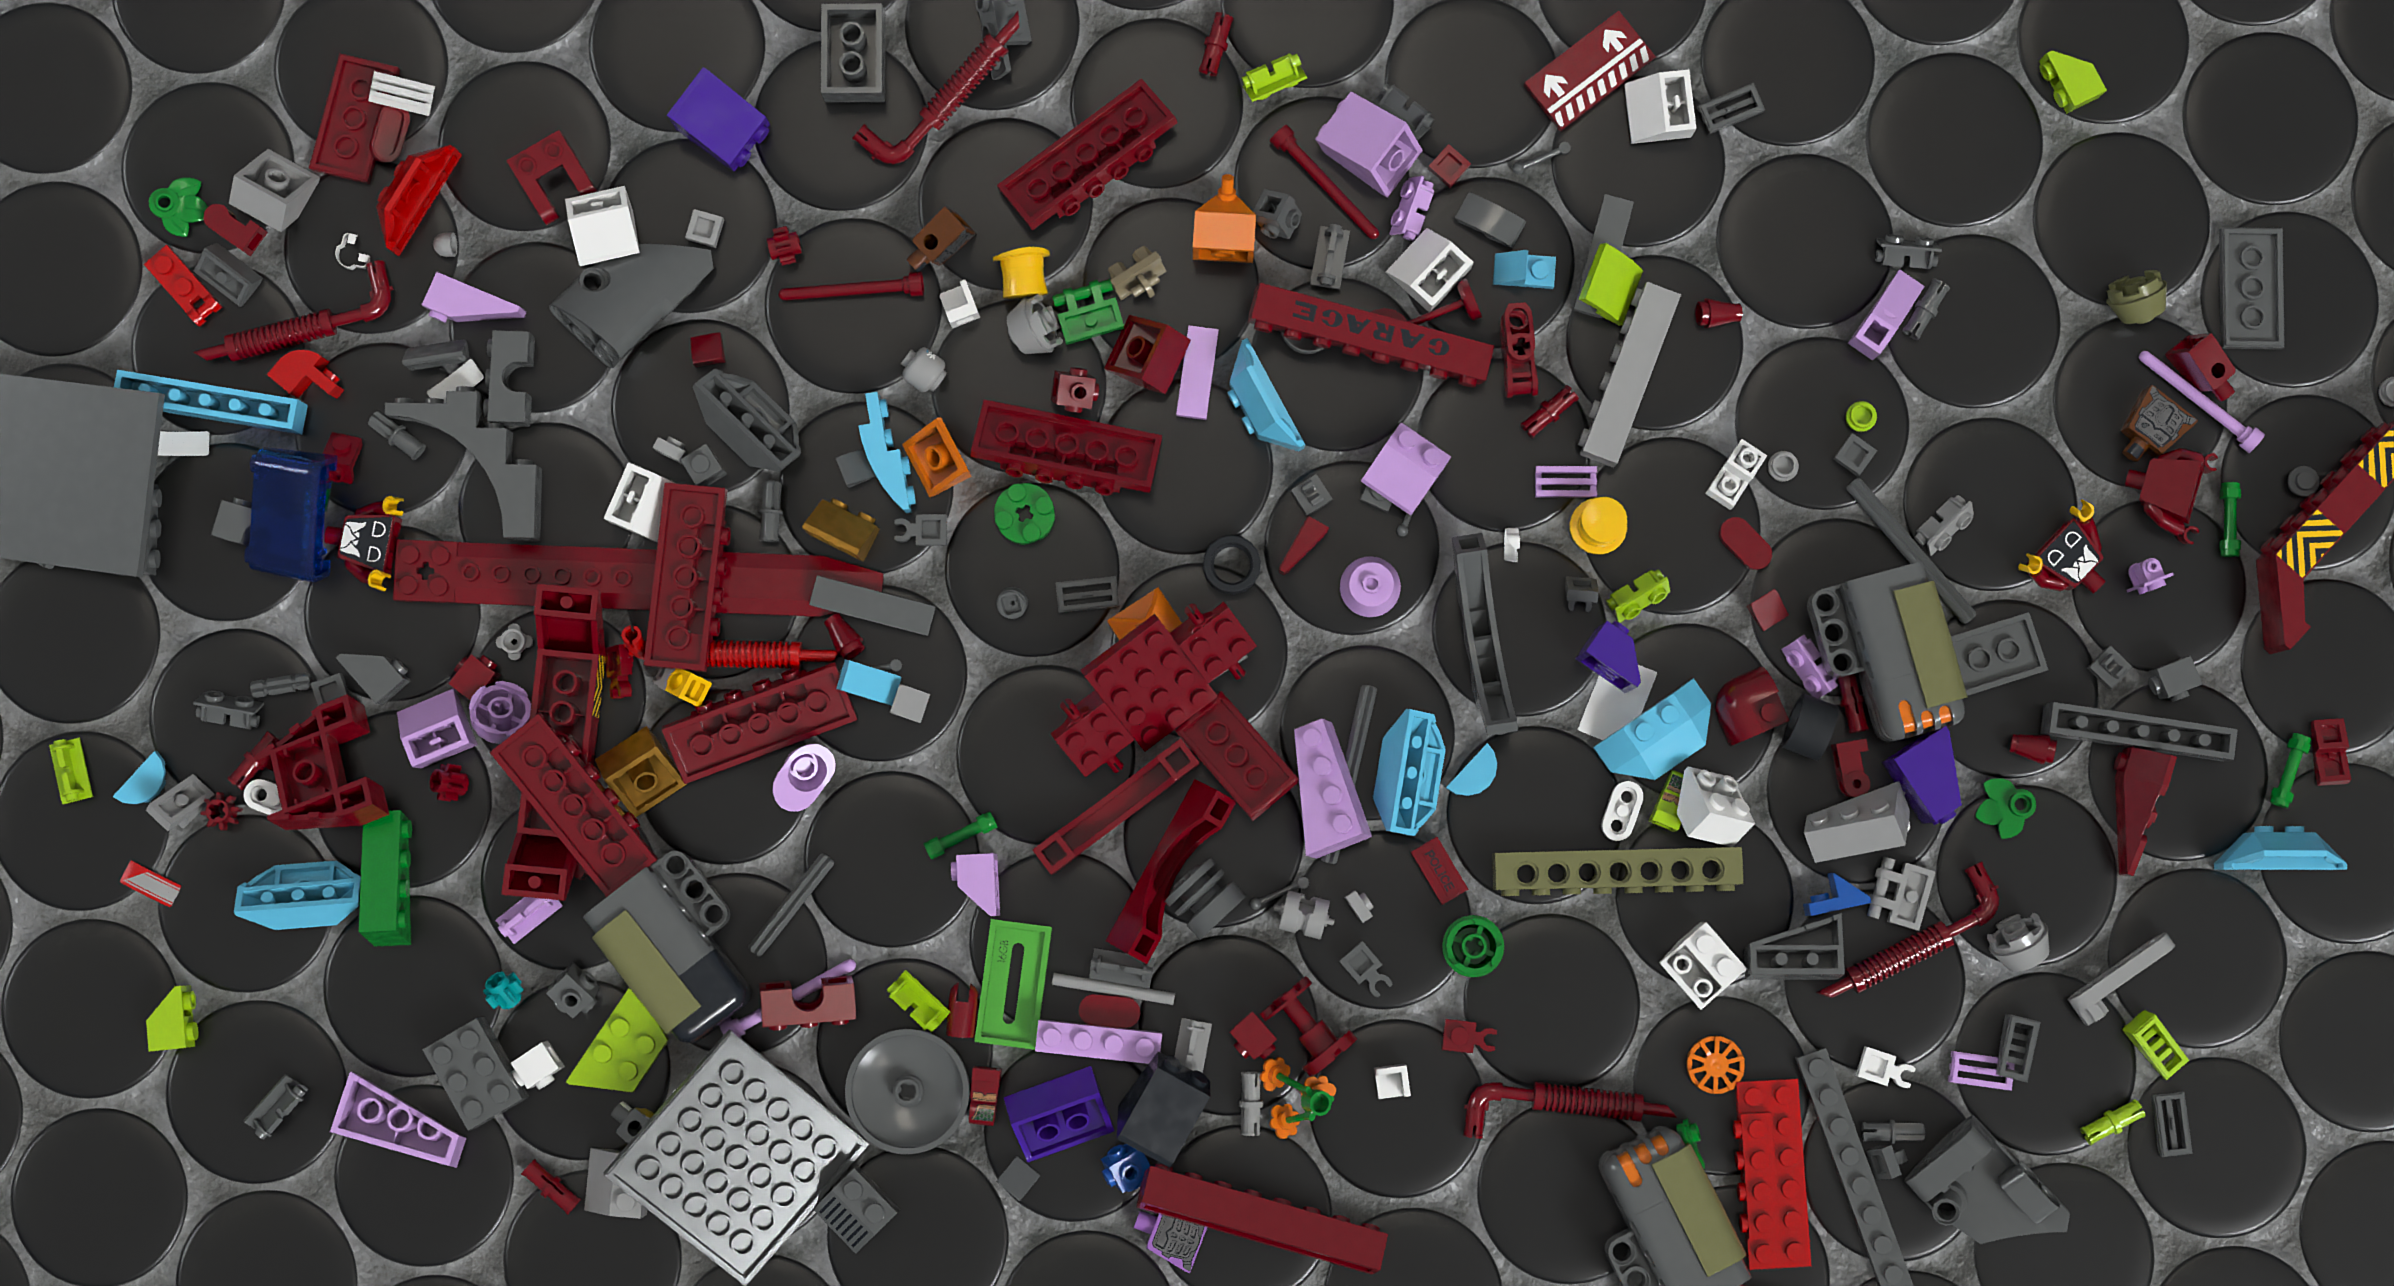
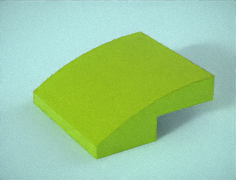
[1579,243,1643,326]

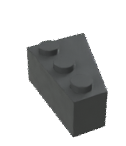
[1744,913,1845,980]

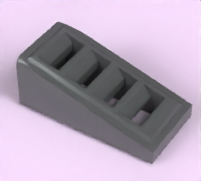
[1996,1014,2041,1082]

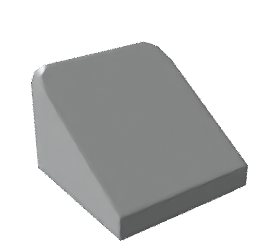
[890,684,931,723]

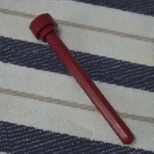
[1269,124,1379,239]
[778,271,924,300]

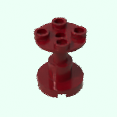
[1260,976,1357,1077]

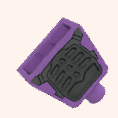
[1133,1210,1207,1273]

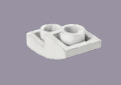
[1705,439,1767,510]

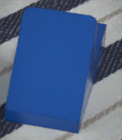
[1803,873,1871,916]

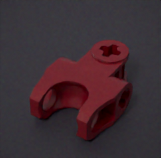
[1500,302,1538,398]

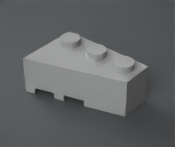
[1804,781,1910,863]

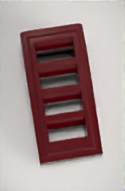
[1278,516,1329,575]

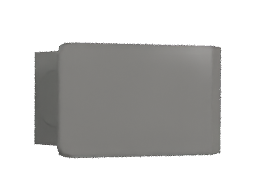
[146,774,215,831]

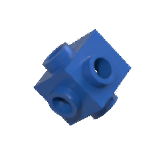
[1101,1144,1150,1193]

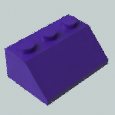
[1575,620,1641,693]
[1003,1066,1115,1162]

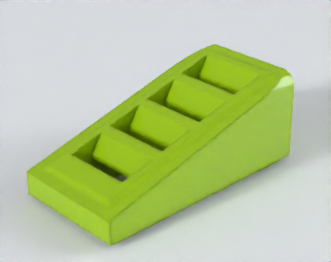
[2122,1010,2189,1080]

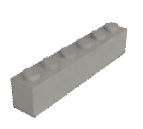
[1578,282,1681,468]

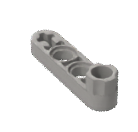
[2067,932,2175,1026]

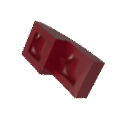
[2311,718,2351,786]

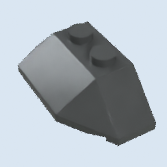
[693,369,801,472]

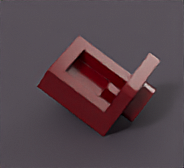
[320,432,363,484]

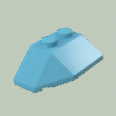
[1227,338,1305,451]
[1593,678,1711,780]
[1373,709,1446,836]
[2214,826,2347,870]
[234,861,361,930]

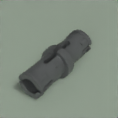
[1902,279,1950,340]

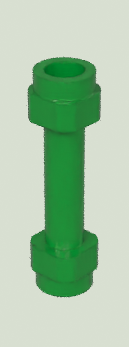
[2219,482,2241,557]
[2270,733,2311,808]
[924,811,998,860]

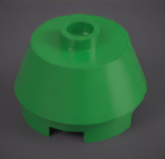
[1442,915,1504,977]

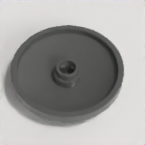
[845,1029,970,1154]

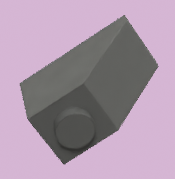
[336,654,411,705]

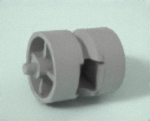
[1274,890,1335,940]

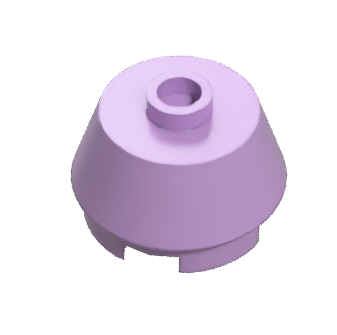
[1340,557,1401,617]

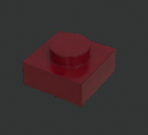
[1428,144,1471,188]

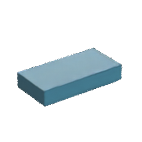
[836,660,902,706]

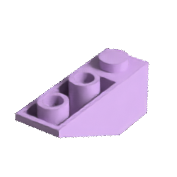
[1848,269,1925,360]

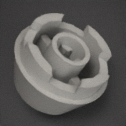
[1007,294,1063,354]
[1987,913,2050,972]

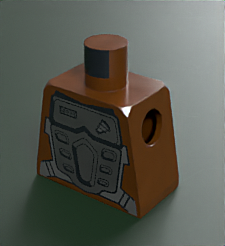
[906,206,976,272]
[2121,385,2198,462]

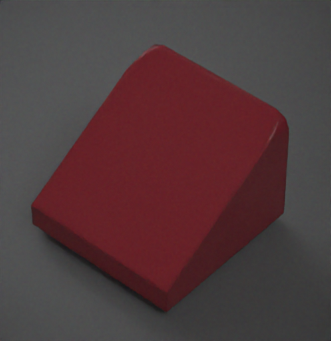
[690,332,726,367]
[1746,588,1789,631]

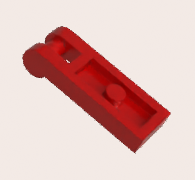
[143,245,223,327]

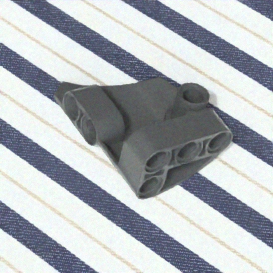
[549,244,714,368]
[1904,1115,2070,1244]

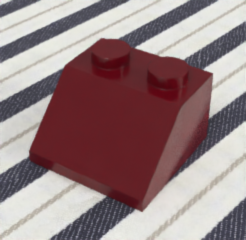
[1104,315,1191,394]

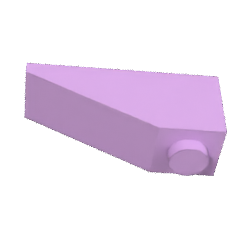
[422,272,526,323]

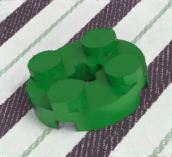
[994,483,1055,545]

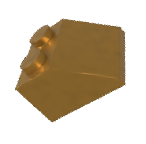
[802,498,880,562]
[595,726,687,817]

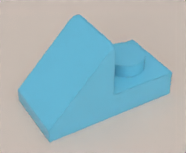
[1493,250,1556,289]

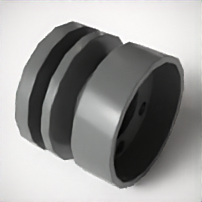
[1164,858,1247,940]

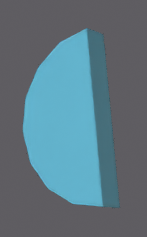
[1446,743,1497,796]
[113,751,166,805]

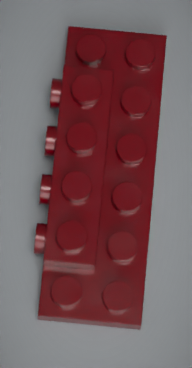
[997,78,1178,230]
[971,399,1162,496]
[643,483,731,672]
[662,662,857,784]
[489,713,658,897]

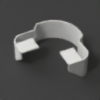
[335,233,370,270]
[1504,528,1520,562]

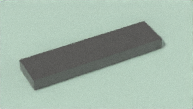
[1573,194,1634,319]
[809,575,936,636]

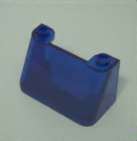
[244,447,337,582]

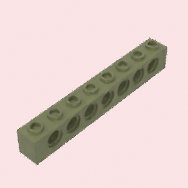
[1492,847,1743,896]

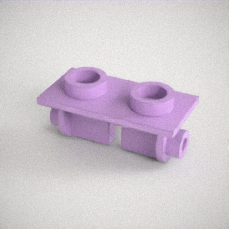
[1389,176,1434,241]
[2127,558,2173,595]
[1781,635,1838,698]
[495,897,563,944]

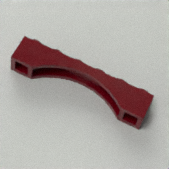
[1033,738,1200,875]
[1106,779,1236,964]

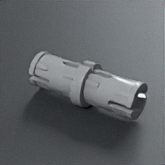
[1239,1071,1263,1136]

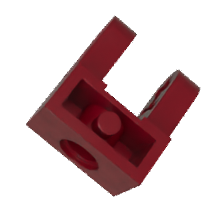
[506,130,597,225]

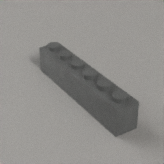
[2040,702,2238,761]

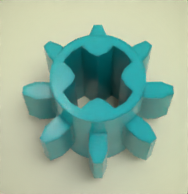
[483,972,524,1009]

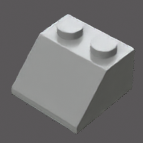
[229,149,320,232]
[584,1148,647,1219]

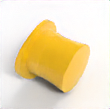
[993,247,1050,299]
[1569,497,1627,555]

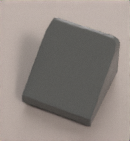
[835,449,876,488]
[996,1156,1041,1201]

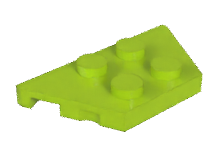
[566,988,669,1092]

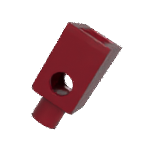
[2164,333,2236,402]

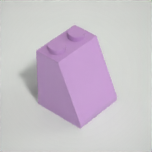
[1315,92,1423,198]

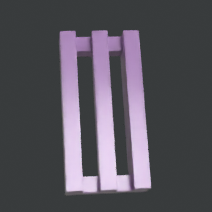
[1535,466,1597,498]
[1948,1051,2015,1091]

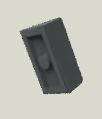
[193,243,263,307]
[402,339,470,371]

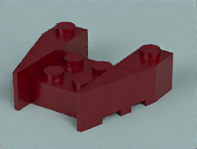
[254,694,390,830]

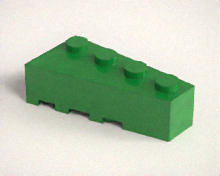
[359,810,412,947]

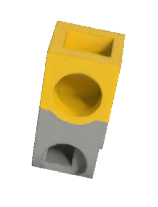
[652,668,712,707]

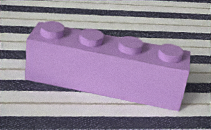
[1035,1019,1162,1064]

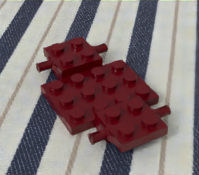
[1050,601,1257,777]

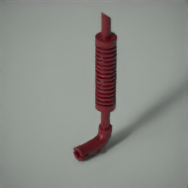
[852,11,1019,164]
[193,260,394,362]
[1816,861,1999,998]
[1463,1082,1677,1139]

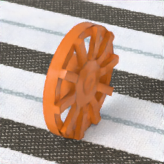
[1686,1036,1745,1094]

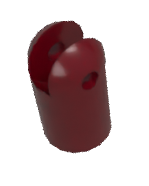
[946,982,978,1038]

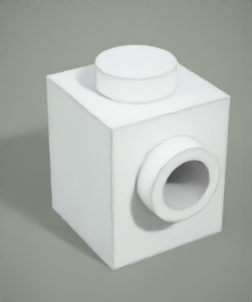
[511,1041,565,1090]

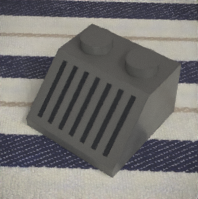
[813,1165,901,1254]

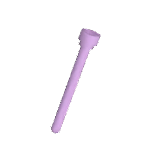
[2139,351,2265,453]
[719,959,856,1038]

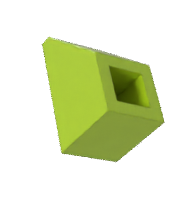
[2039,51,2107,114]
[146,985,198,1052]

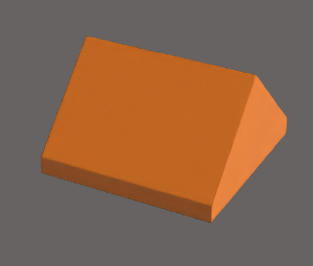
[902,417,972,497]

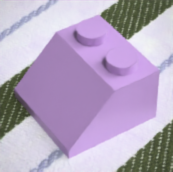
[1361,423,1451,515]
[951,853,1000,916]

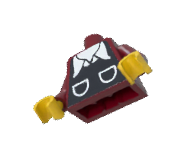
[324,496,404,591]
[2018,499,2106,594]

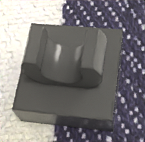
[1290,474,1333,516]
[1565,576,1599,612]
[2087,646,2132,689]
[1865,1145,1908,1180]

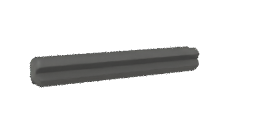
[748,853,834,956]

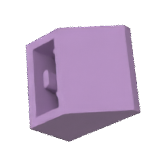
[397,688,478,769]

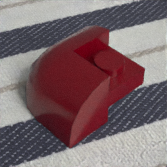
[1714,666,1790,746]

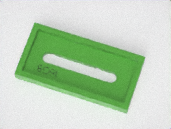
[974,919,1052,1050]

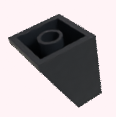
[1117,1052,1210,1168]

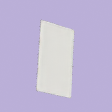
[1578,665,1657,740]

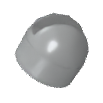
[433,232,457,257]

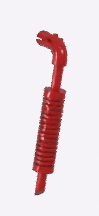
[621,625,837,669]

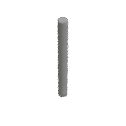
[1052,973,1175,1005]

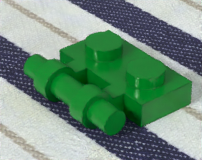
[1052,279,1124,345]

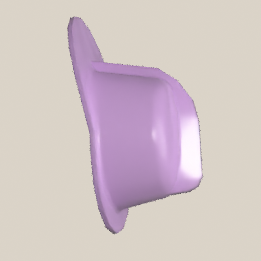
[772,744,836,811]

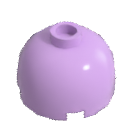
[469,681,531,744]

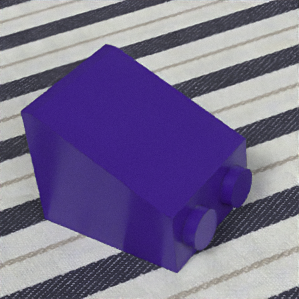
[667,67,770,172]
[1882,726,1962,825]

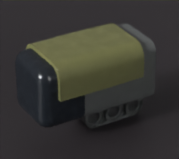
[583,851,751,1043]

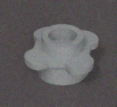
[496,624,533,660]

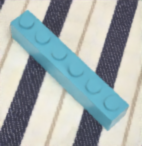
[114,370,308,435]

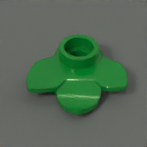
[149,178,208,237]
[1975,779,2036,839]
[1676,1118,1705,1169]

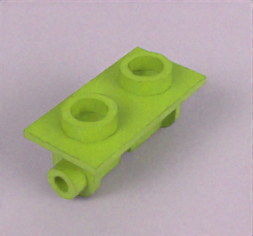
[1241,53,1307,102]
[1606,569,1670,623]
[49,738,93,804]
[887,970,950,1033]

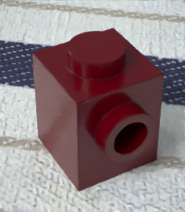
[448,654,502,701]
[1229,1011,1277,1060]

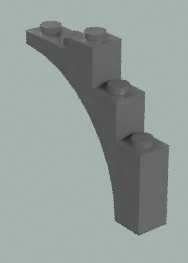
[385,386,542,541]
[1452,533,1518,736]

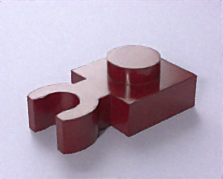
[605,644,633,699]
[1442,1019,1497,1053]

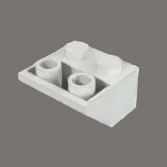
[1624,69,1696,144]
[565,186,640,266]
[1385,228,1474,312]
[604,462,674,543]
[1677,766,1755,847]
[1659,922,1747,1010]

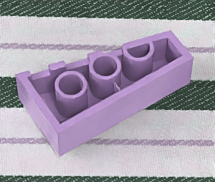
[330,1072,466,1168]

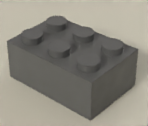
[821,3,886,102]
[422,1017,530,1131]

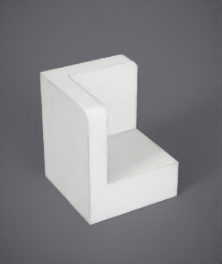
[940,279,980,329]
[1374,1064,1411,1099]

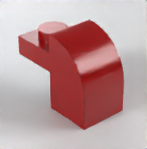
[267,350,344,399]

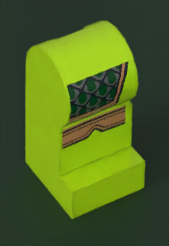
[1648,770,1684,832]

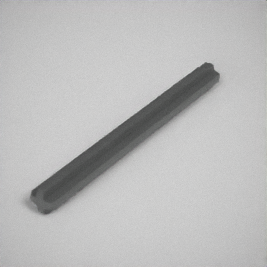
[1846,478,1976,624]
[1321,685,1377,864]

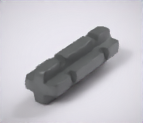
[250,672,312,698]

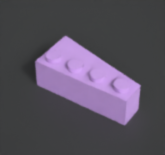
[1294,718,1372,859]

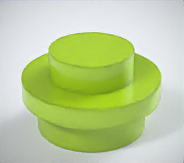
[1846,401,1877,432]

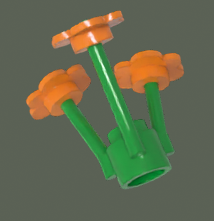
[1260,1057,1336,1139]

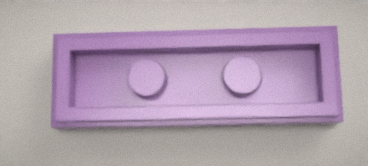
[1176,325,1219,420]

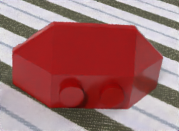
[376,145,462,257]

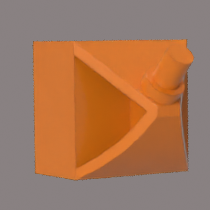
[1193,174,1256,263]
[1107,587,1182,640]

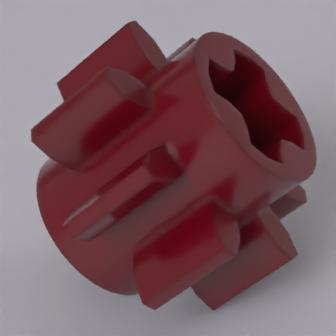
[767,226,802,266]
[430,763,469,802]
[200,792,243,831]

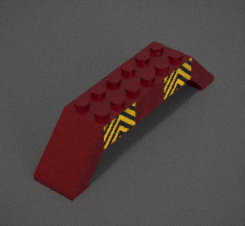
[2255,421,2394,654]
[501,584,606,901]

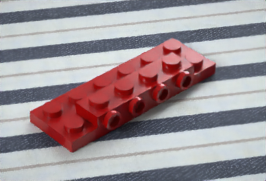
[1732,1078,1811,1270]

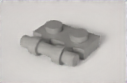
[1867,857,1936,931]

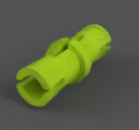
[2080,1099,2146,1146]

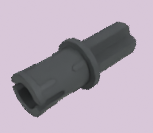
[368,411,426,460]
[759,481,783,542]
[1861,1120,1925,1144]

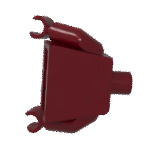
[2125,448,2218,544]

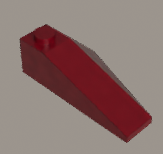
[2114,747,2177,876]

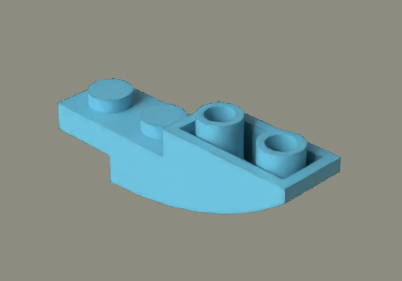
[858,392,916,514]

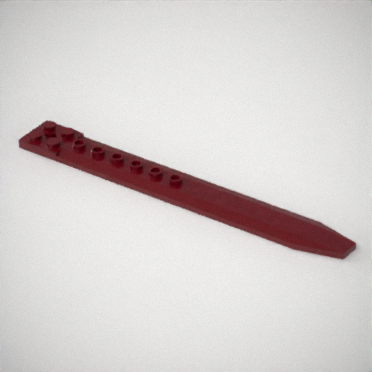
[393,539,884,617]

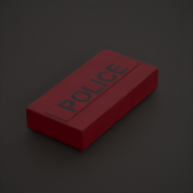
[1410,837,1469,905]

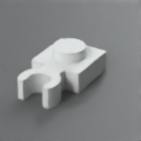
[1855,1046,1915,1088]

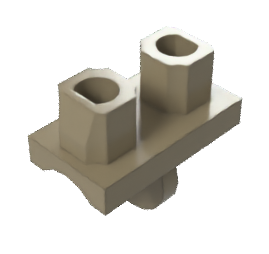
[1108,246,1167,300]

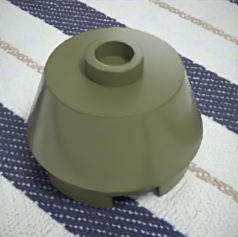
[2106,270,2167,324]

